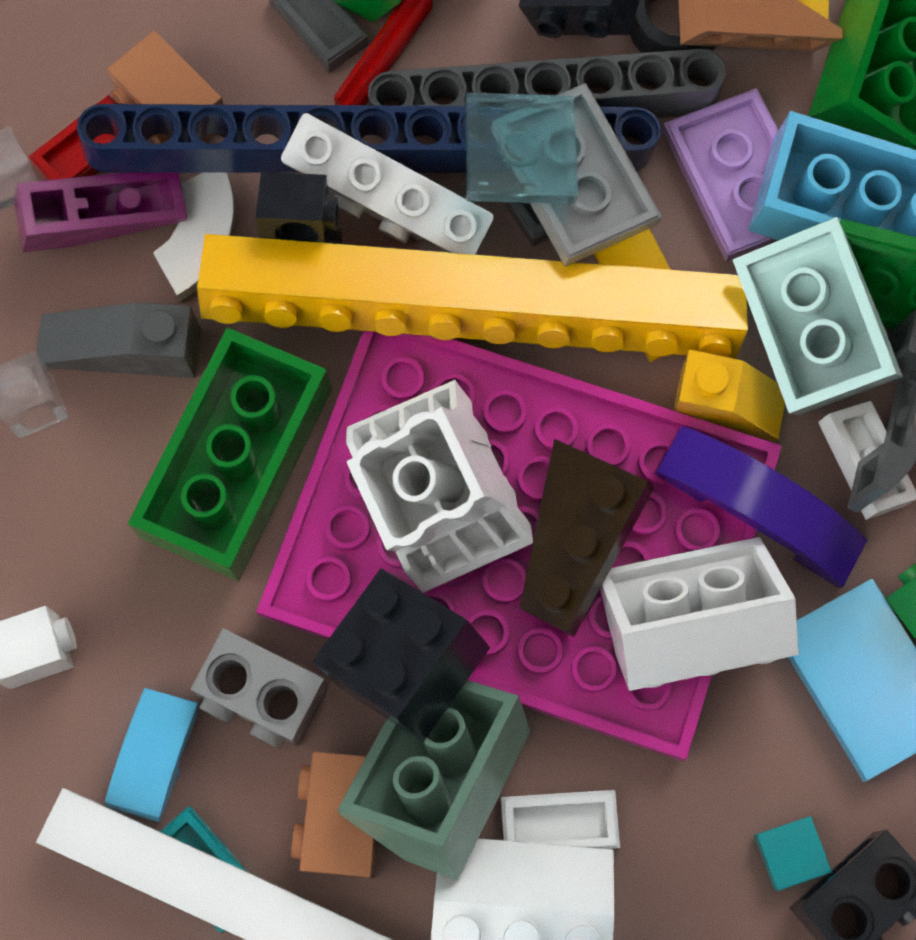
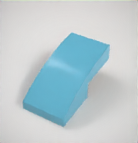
[105,688,199,822]

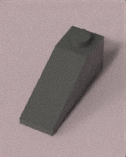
[35,302,201,378]

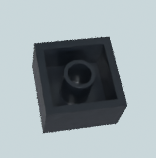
[312,568,490,743]

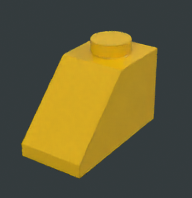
[673,349,785,442]

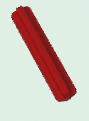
[334,0,433,105]

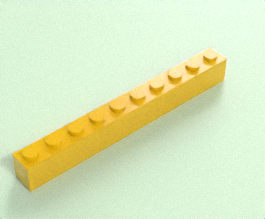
[197,234,748,359]

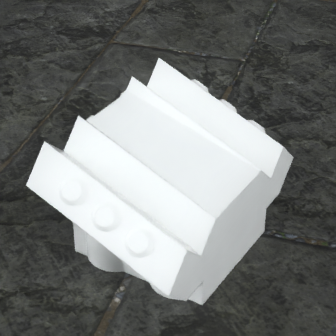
[346,380,533,593]

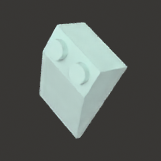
[733,217,903,415]

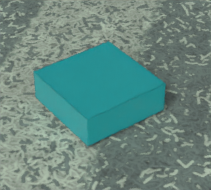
[754,816,832,891]

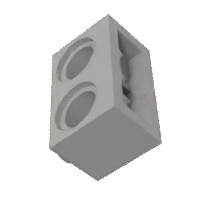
[190,628,329,749]

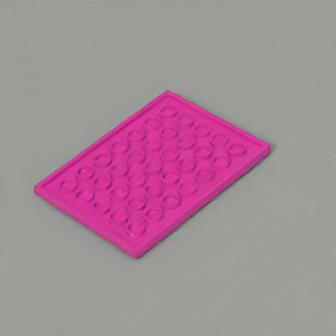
[256,331,782,762]

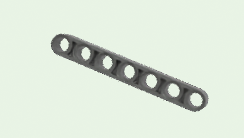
[368,49,727,136]

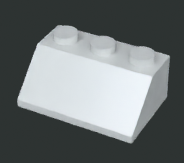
[600,537,799,691]
[431,838,614,940]

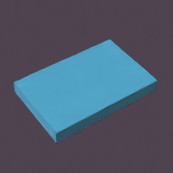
[788,578,916,782]

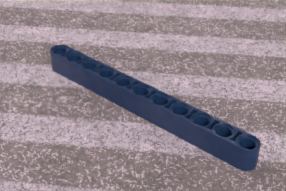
[77,104,661,173]

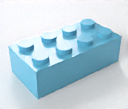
[748,111,916,240]

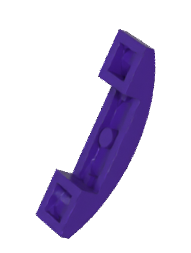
[654,426,868,588]

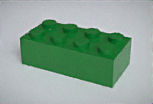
[127,327,332,582]

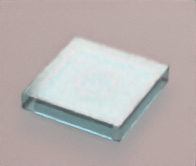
[465,93,578,204]

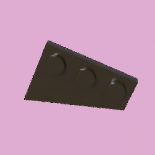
[520,439,654,637]

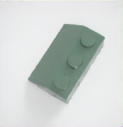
[338,680,531,880]

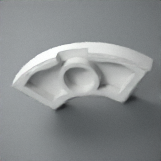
[153,173,236,302]

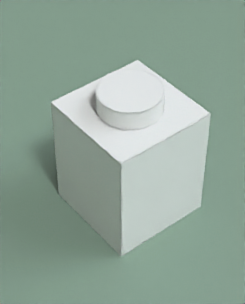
[0,606,77,689]

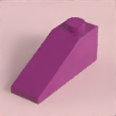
[14,173,187,252]

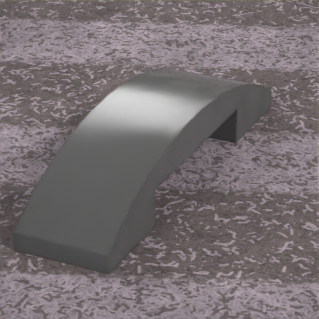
[848,309,916,513]

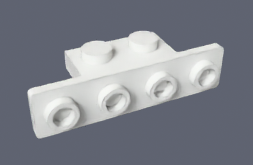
[281,113,494,255]

